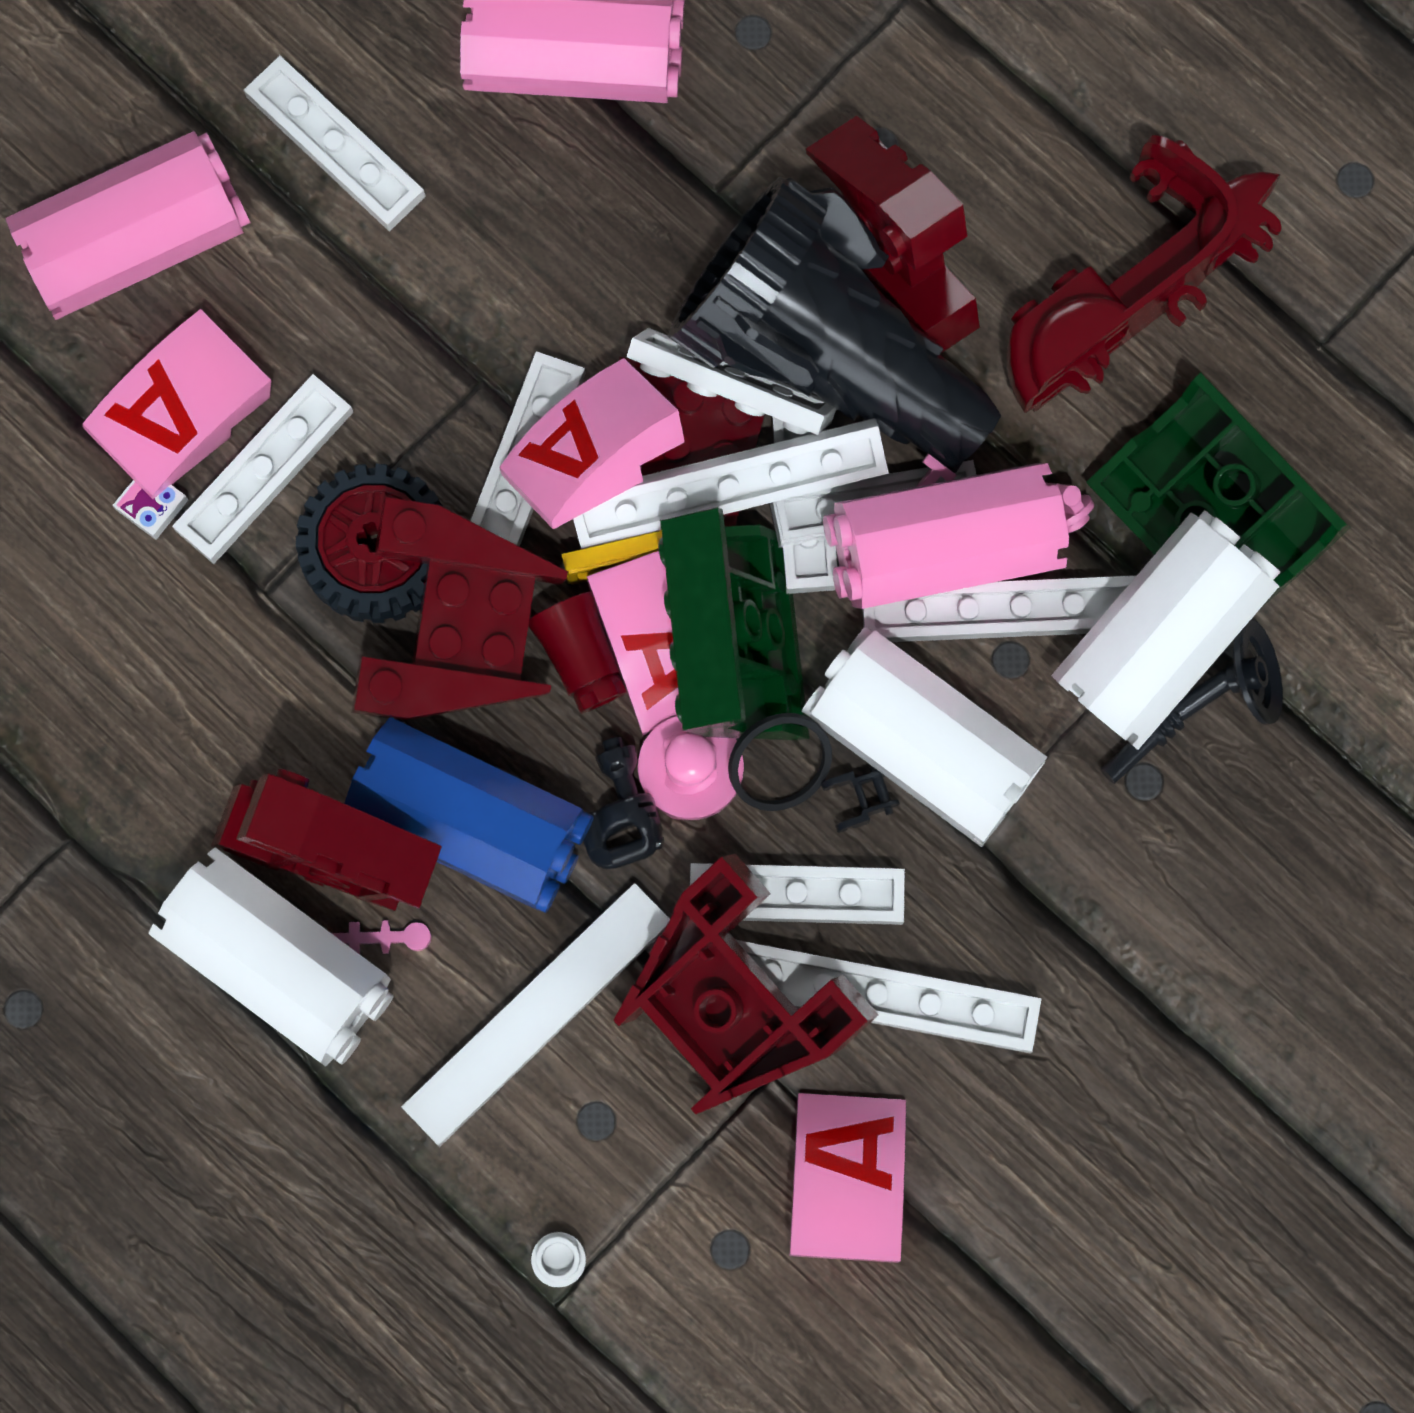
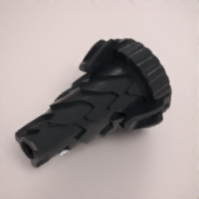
[668,176,1001,474]

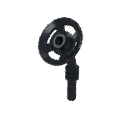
[1100,620,1283,784]

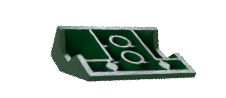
[1086,372,1351,610]
[658,507,809,740]

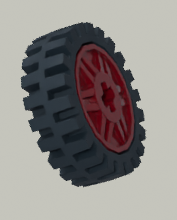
[295,463,444,624]

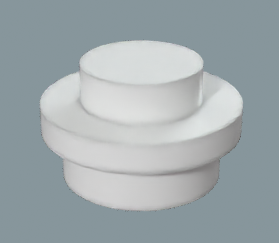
[531,1232,586,1287]

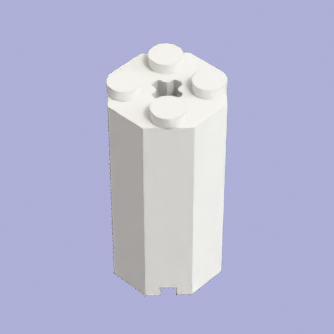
[1051,510,1280,750]
[802,627,1047,847]
[148,847,394,1067]

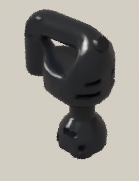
[583,737,664,869]

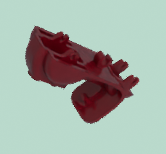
[1007,135,1281,413]

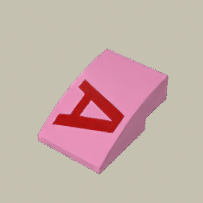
[83,309,271,499]
[499,358,685,529]
[587,551,679,736]
[789,1093,906,1263]

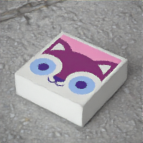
[113,480,188,540]

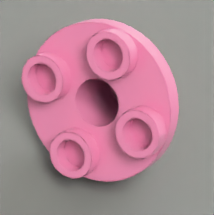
[638,716,744,820]

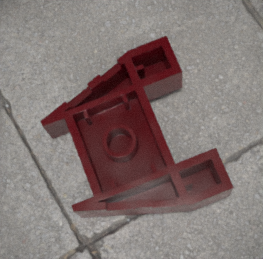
[805,116,980,354]
[351,497,568,721]
[211,769,442,911]
[613,854,879,1114]

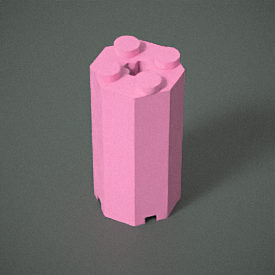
[460,0,685,103]
[5,131,250,320]
[823,463,1069,609]

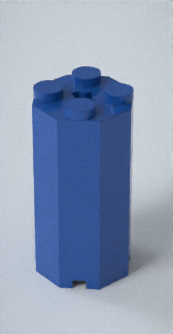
[344,717,594,913]

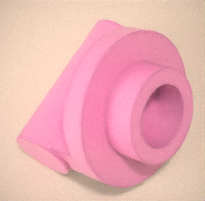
[1045,482,1094,533]

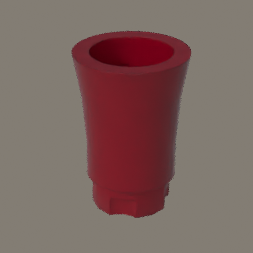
[528,592,627,714]

